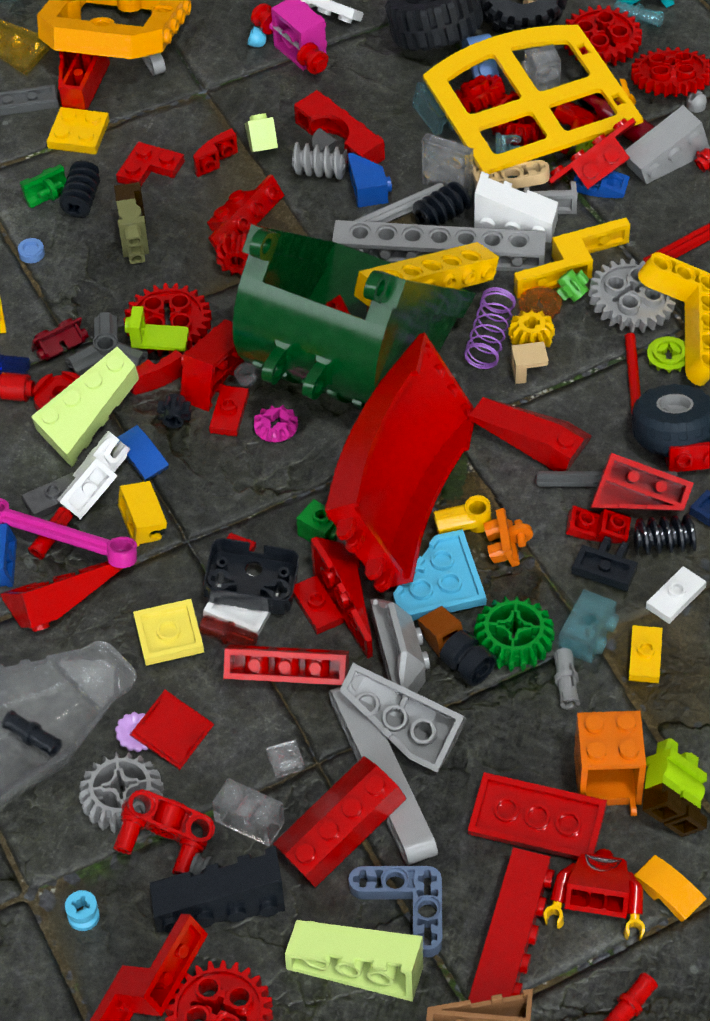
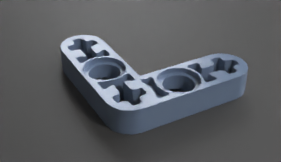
[348,866,442,958]

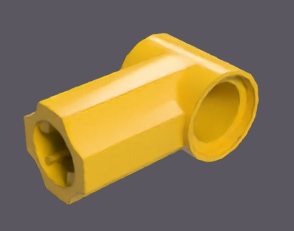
[433,495,492,534]

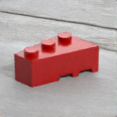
[58,51,110,110]
[180,319,245,412]
[590,453,694,511]

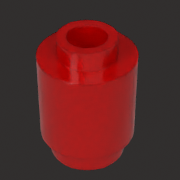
[0,372,35,402]

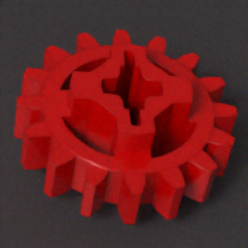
[454,74,506,113]

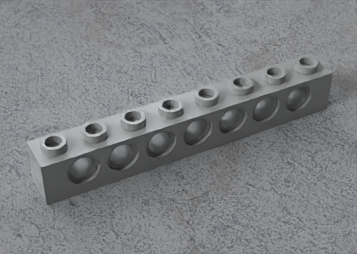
[332,220,546,272]

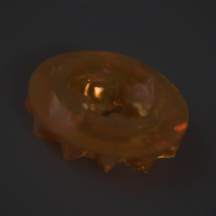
[519,286,562,320]

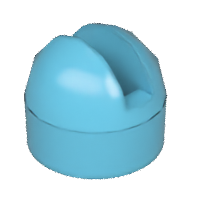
[247,26,267,48]

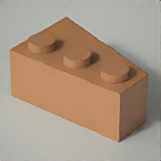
[426,988,533,1021]

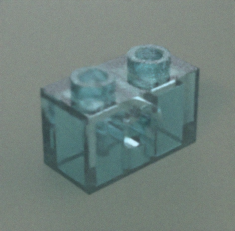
[558,589,619,664]

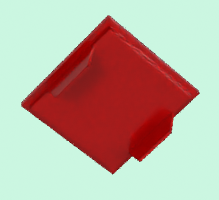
[130,690,214,770]

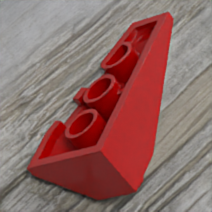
[468,397,592,471]
[311,537,373,659]
[0,561,123,632]

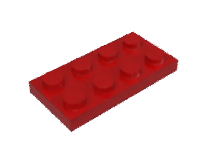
[468,772,607,860]

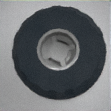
[632,384,710,457]

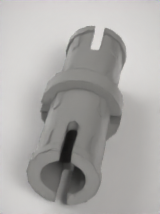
[553,648,580,710]

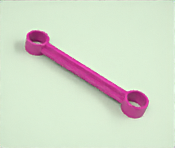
[0,498,137,568]

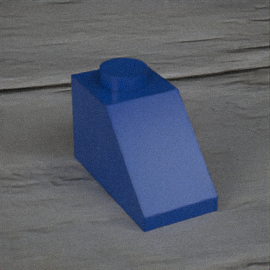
[348,153,392,208]

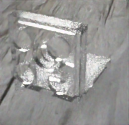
[422,133,476,197]

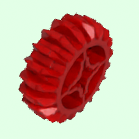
[491,90,554,148]

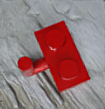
[553,102,599,154]

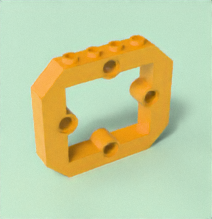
[37,0,191,59]

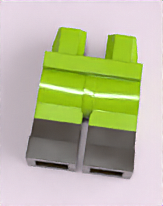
[642,738,707,837]

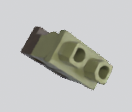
[114,182,149,264]

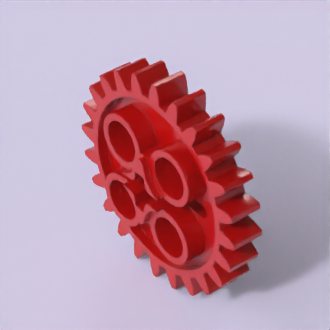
[564,5,642,66]
[631,47,710,97]
[124,283,212,356]
[165,960,273,1021]

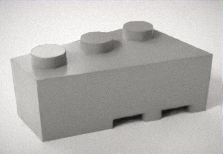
[625,105,710,184]

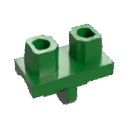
[20,164,66,208]

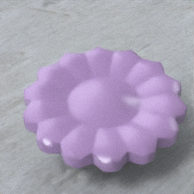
[115,712,149,752]

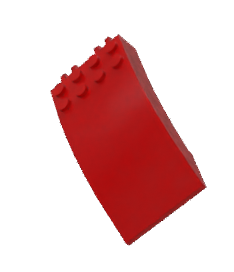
[325,332,474,593]

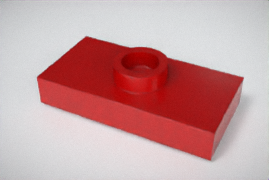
[209,385,249,437]
[294,575,344,635]

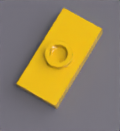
[629,625,663,683]

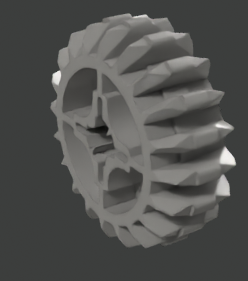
[79,752,164,834]

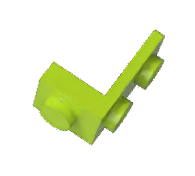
[125,306,189,351]

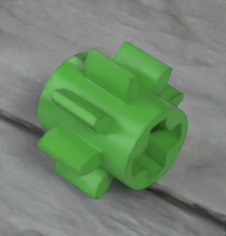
[556,269,589,302]

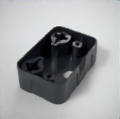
[204,538,299,615]

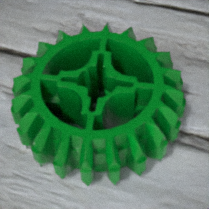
[473,596,555,672]

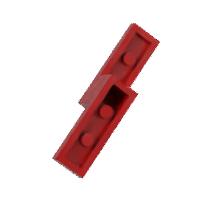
[90,914,208,1021]

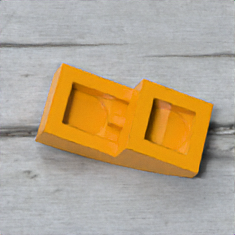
[634,855,707,922]

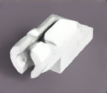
[57,431,131,520]

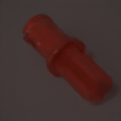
[199,615,258,646]

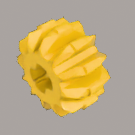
[508,308,555,347]

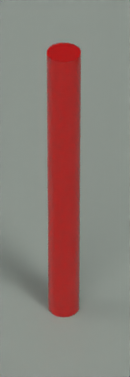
[625,333,641,414]

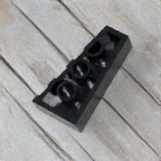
[150,846,285,933]

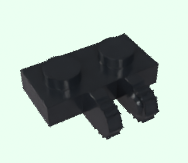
[572,536,638,591]

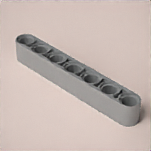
[329,686,438,866]

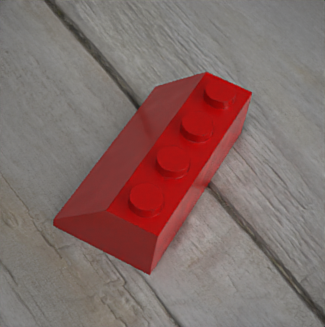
[273,756,407,888]

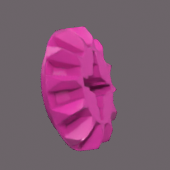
[254,404,298,442]

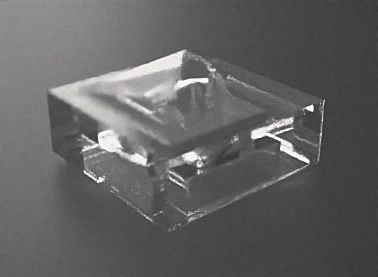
[266,739,305,778]

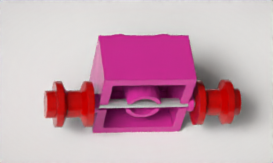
[251,0,328,74]

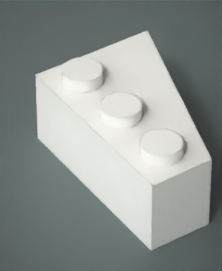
[474,171,558,243]

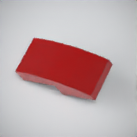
[193,128,238,177]
[130,350,183,395]
[565,505,631,544]

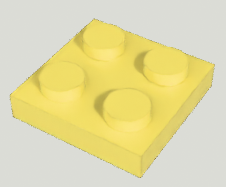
[133,599,204,666]

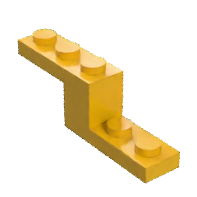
[513,218,630,299]

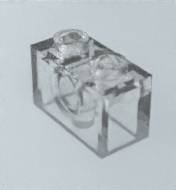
[212,778,285,847]

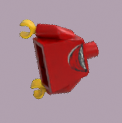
[543,849,645,941]

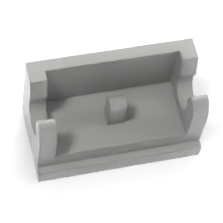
[523,181,578,214]

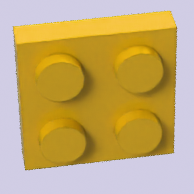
[47,107,110,155]

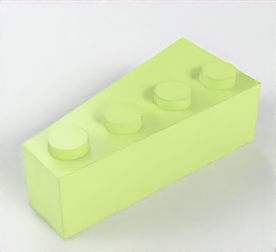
[31,347,139,467]

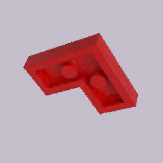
[116,141,185,186]

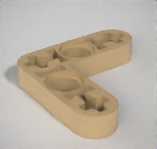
[466,141,550,189]

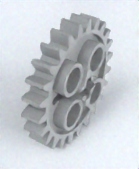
[588,258,676,333]

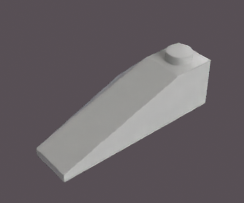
[339,663,467,773]

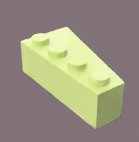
[285,920,423,1002]

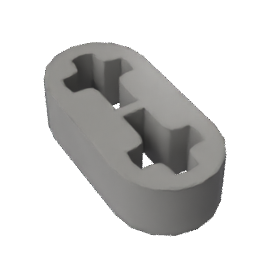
[142,53,166,76]

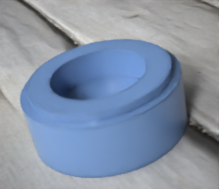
[18,238,45,264]

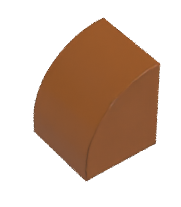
[417,606,463,657]

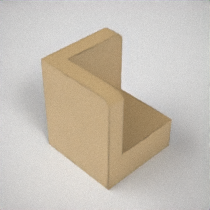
[511,341,548,384]

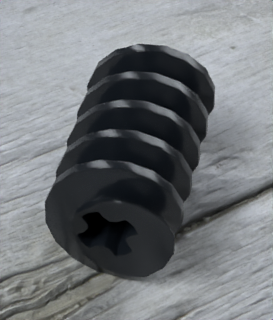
[59,160,100,218]
[413,181,472,226]
[634,515,697,556]

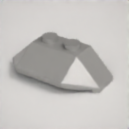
[370,598,430,693]

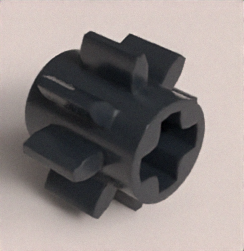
[157,393,192,428]

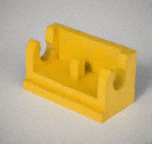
[117,481,167,547]

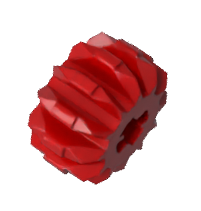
[216,232,249,276]

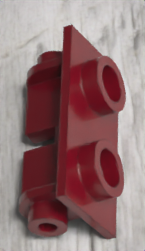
[31,317,89,361]

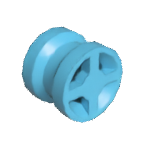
[65,890,100,931]

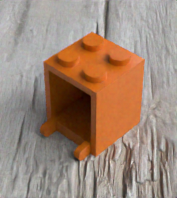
[574,711,646,816]

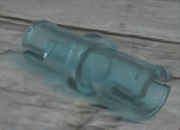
[613,1,664,27]

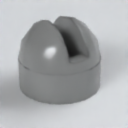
[686,90,707,113]

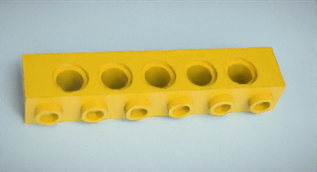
[354,242,499,307]

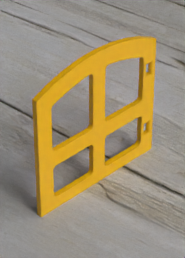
[423,25,643,174]

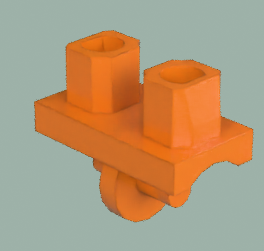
[483,508,533,567]

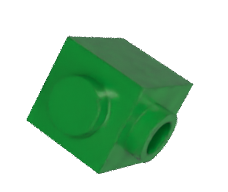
[296,499,338,543]

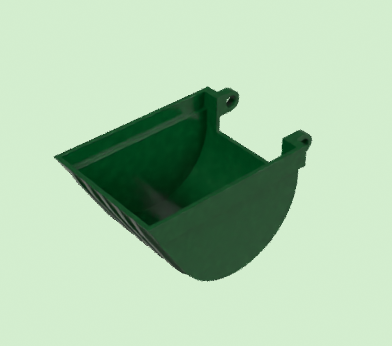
[233,224,476,410]

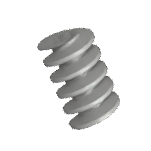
[292,142,347,180]

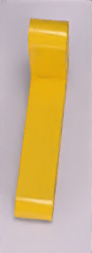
[638,252,710,386]

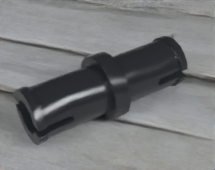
[2,710,62,757]

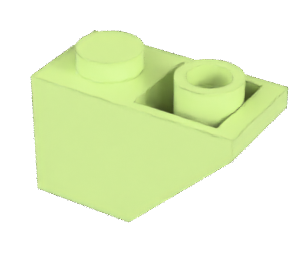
[244,113,278,153]

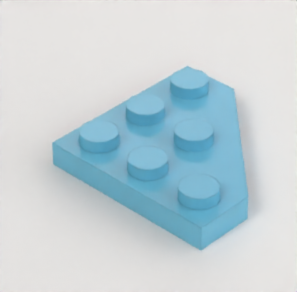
[393,529,487,621]

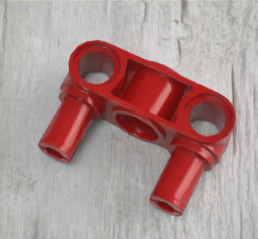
[113,789,215,875]

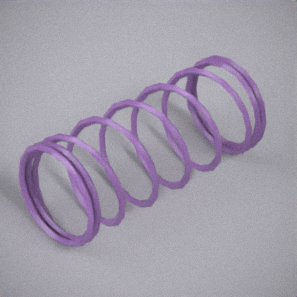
[464,287,516,369]

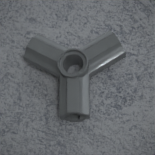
[65,312,148,376]

